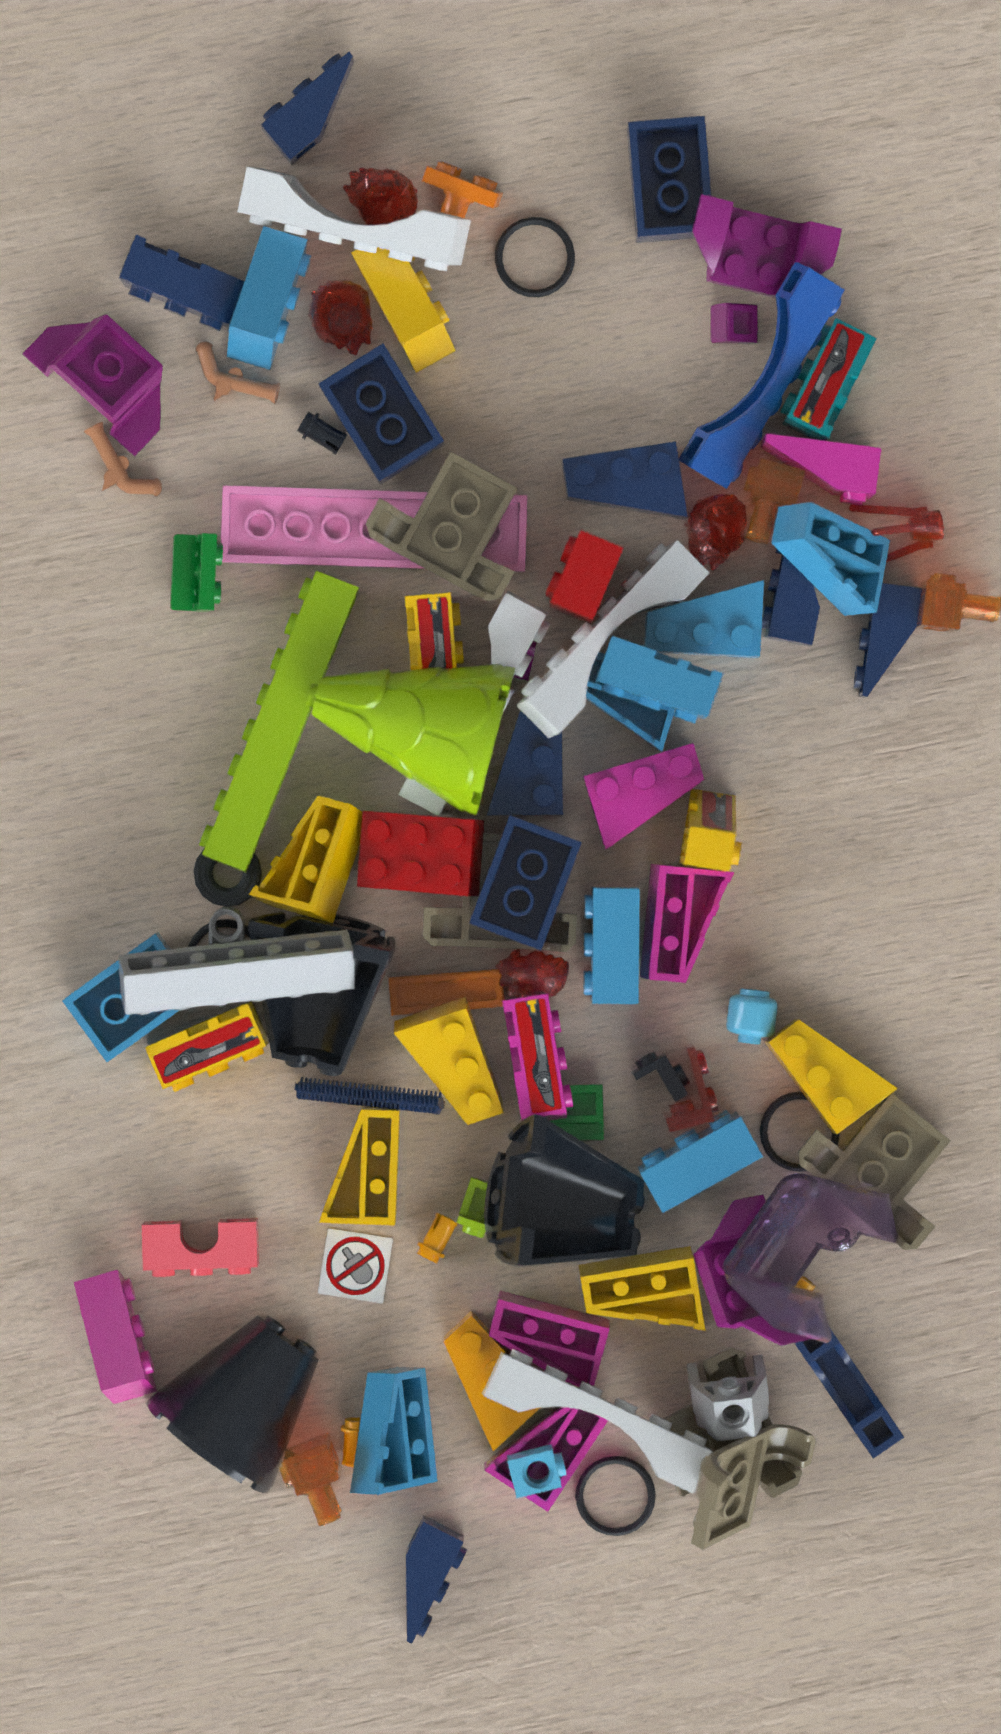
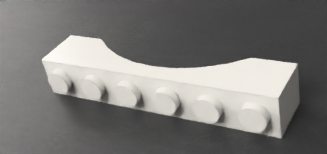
[237,167,471,271]
[516,540,709,738]
[398,591,550,816]
[482,1349,713,1494]

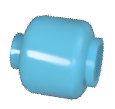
[726,988,778,1044]

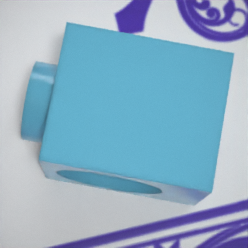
[507,1444,567,1498]

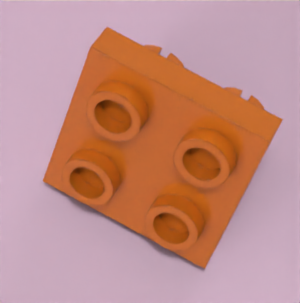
[422,161,503,218]

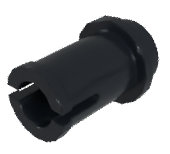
[297,411,348,455]

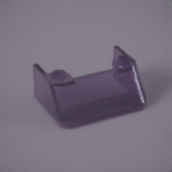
[723,1173,898,1343]

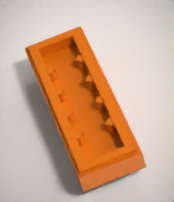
[388,968,505,1016]

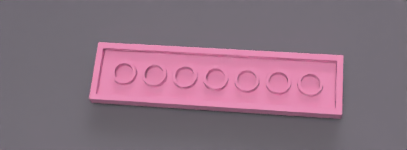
[221,485,528,572]

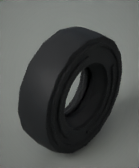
[193,848,262,907]

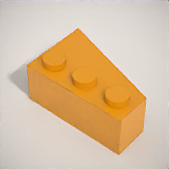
[443,1311,541,1451]

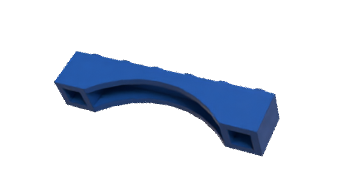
[679,262,845,489]

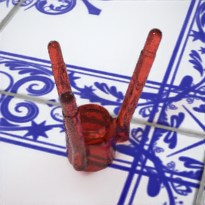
[849,505,944,563]

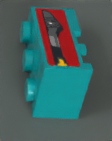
[780,318,877,441]

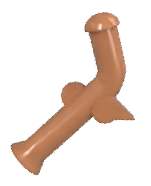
[195,341,281,404]
[84,421,162,497]

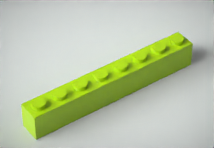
[199,571,359,873]

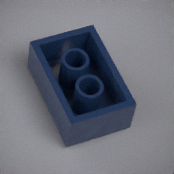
[627,116,711,243]
[318,343,445,485]
[469,815,582,950]

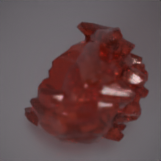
[343,167,418,226]
[308,279,373,355]
[684,494,748,571]
[495,949,569,998]

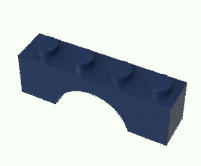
[794,1306,905,1459]

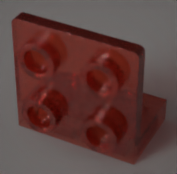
[663,1043,719,1133]

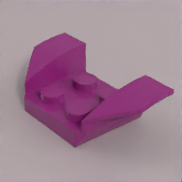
[692,194,842,298]
[22,314,163,457]
[693,1194,813,1346]

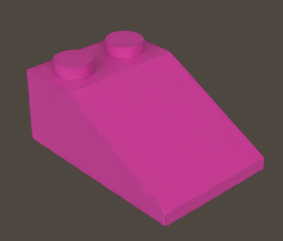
[761,434,882,505]

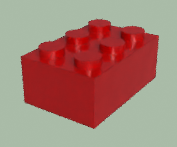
[545,530,623,625]
[357,811,485,896]

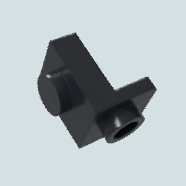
[632,1051,690,1102]

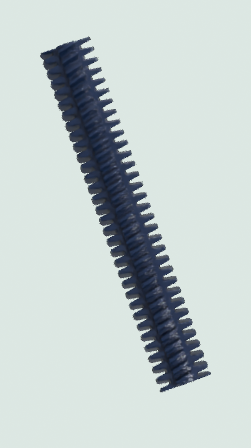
[294,1077,445,1114]

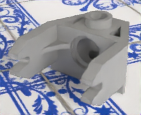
[687,1355,769,1441]

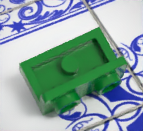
[170,533,223,612]

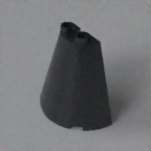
[248,912,396,1076]
[484,1114,645,1267]
[147,1315,319,1493]

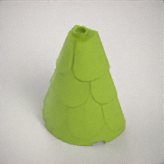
[306,664,515,816]

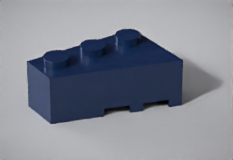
[119,234,245,331]
[562,441,688,520]
[486,710,563,816]

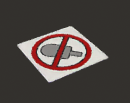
[318,1228,393,1303]

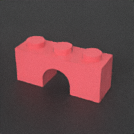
[142,1218,259,1277]

